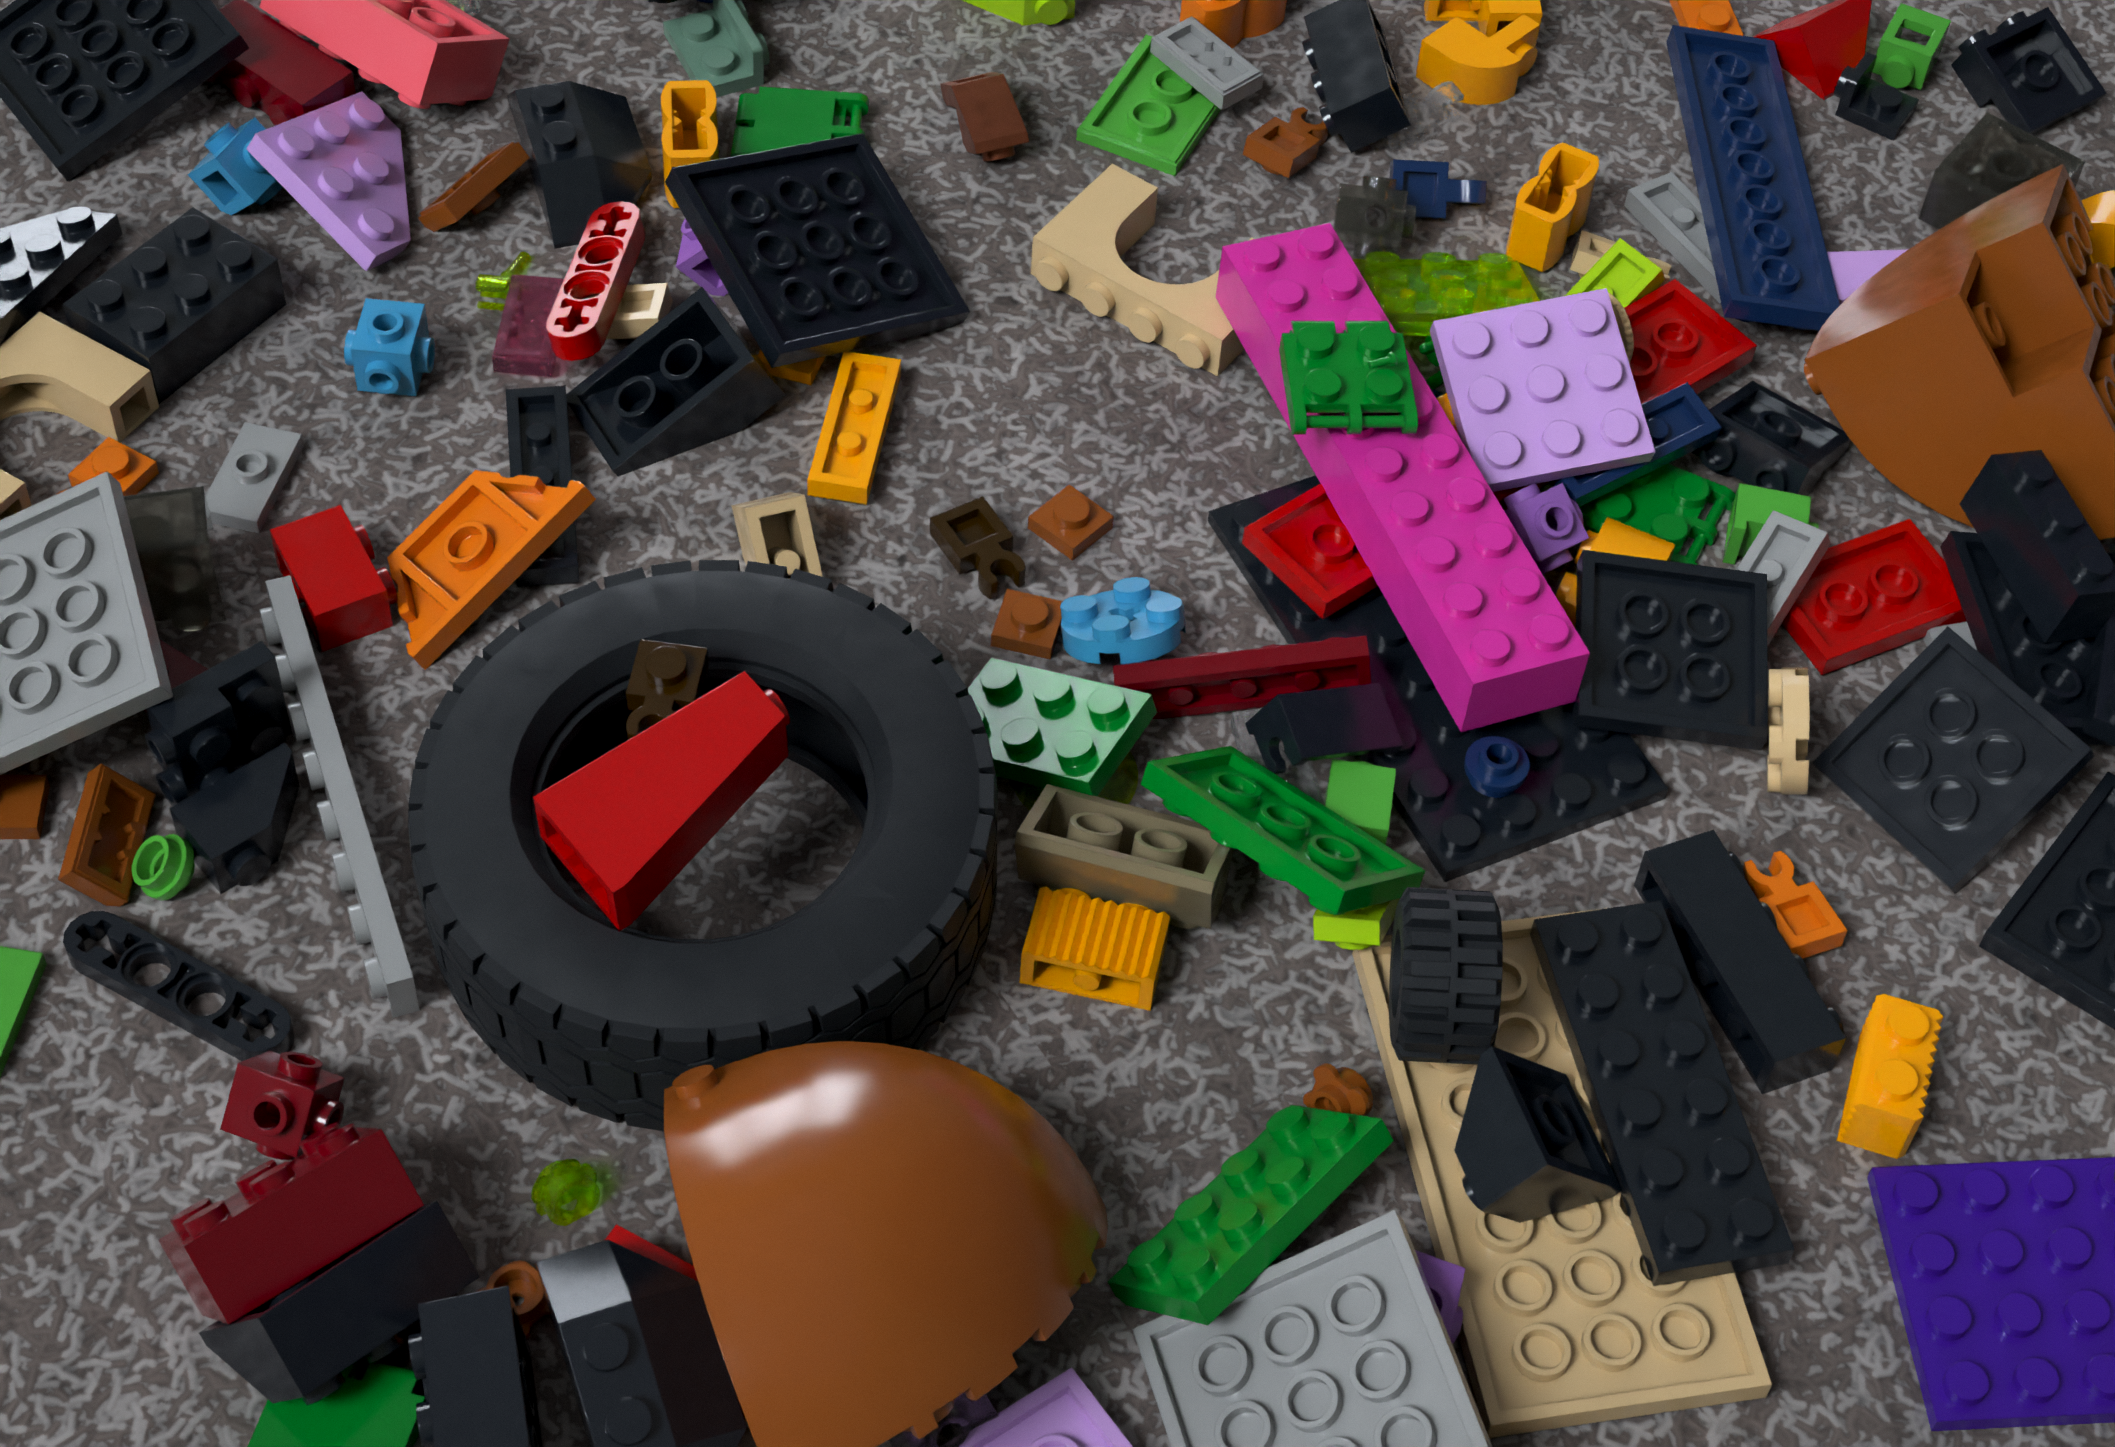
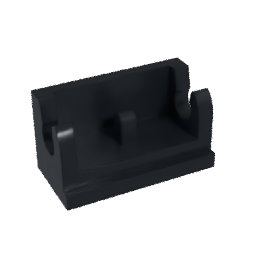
[1245,683,1404,774]

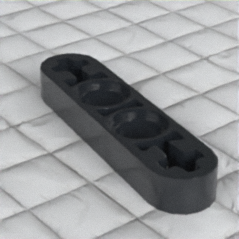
[63,911,294,1061]

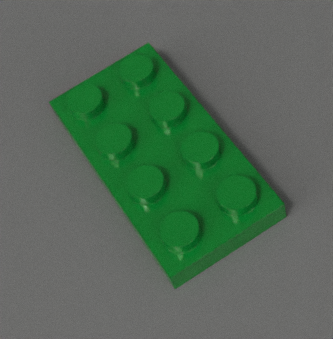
[1140,746,1425,915]
[1108,1105,1394,1325]

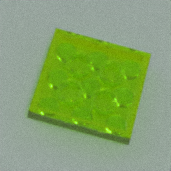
[1352,251,1540,336]

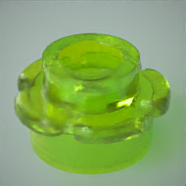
[531,1159,600,1226]

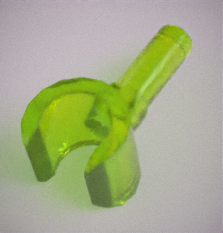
[476,252,532,311]

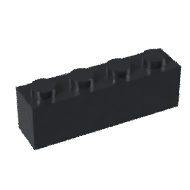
[1634,830,1846,1094]

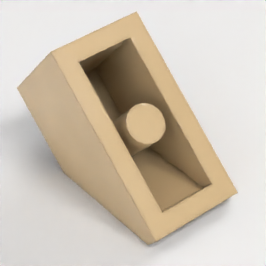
[731,492,823,579]

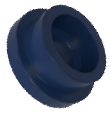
[1464,736,1530,798]

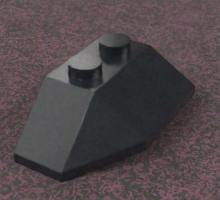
[507,81,652,249]
[536,1240,747,1447]

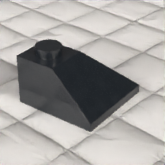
[1454,1046,1622,1223]

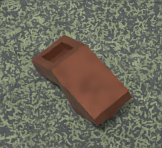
[940,72,1029,161]

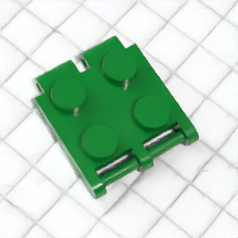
[730,87,869,157]
[1279,321,1418,435]
[1580,464,1735,565]
[247,1361,426,1447]

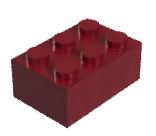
[158,1122,424,1325]

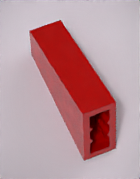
[533,671,790,932]

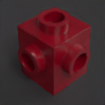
[220,1050,345,1160]

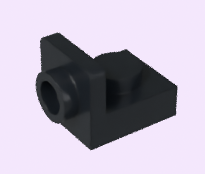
[1834,52,1919,141]

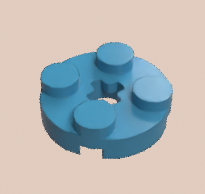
[1060,577,1186,664]

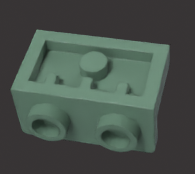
[663,0,770,98]

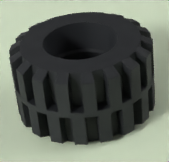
[1389,887,1503,1065]

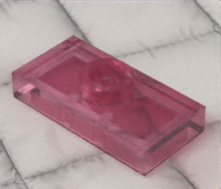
[492,274,564,377]

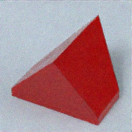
[1753,0,1872,100]

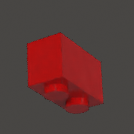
[270,505,398,652]

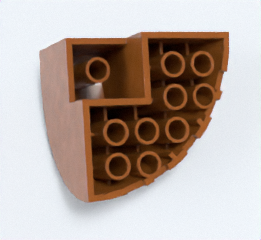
[1804,164,2115,540]
[664,1041,1108,1447]

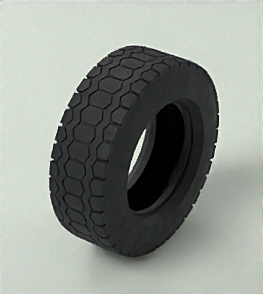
[408,560,998,1131]

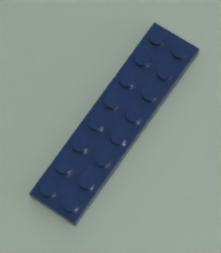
[1666,25,1840,331]

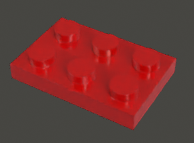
[1782,519,1966,675]

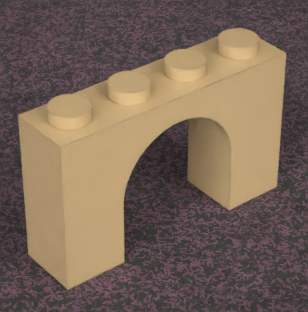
[1031,164,1254,376]
[0,312,159,520]

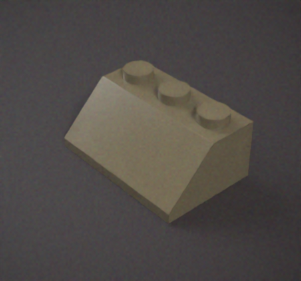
[1015,784,1234,929]

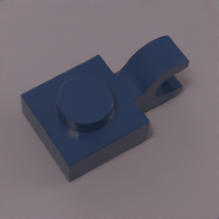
[1388,159,1487,219]

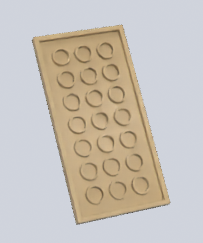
[1352,908,1772,1438]

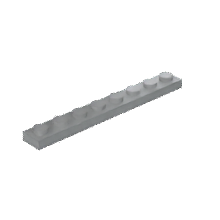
[259,575,420,1018]

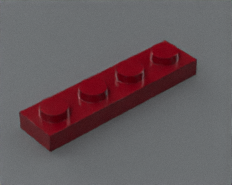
[1113,635,1371,719]

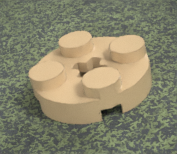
[1767,667,1810,795]

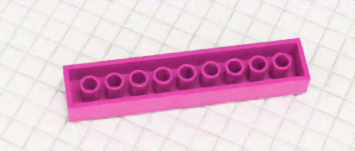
[1215,223,1590,732]

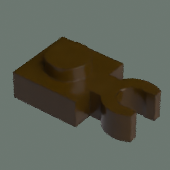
[930,496,1026,599]
[626,639,709,740]

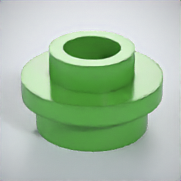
[132,834,195,901]

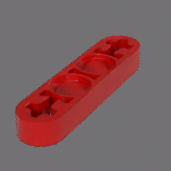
[546,201,646,361]

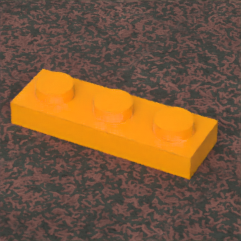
[807,351,901,505]

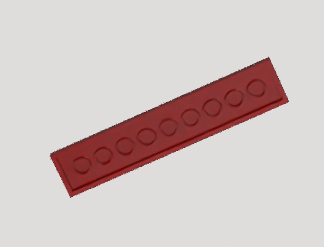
[1242,279,1757,619]

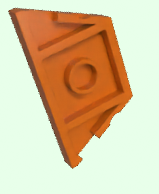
[387,470,596,670]

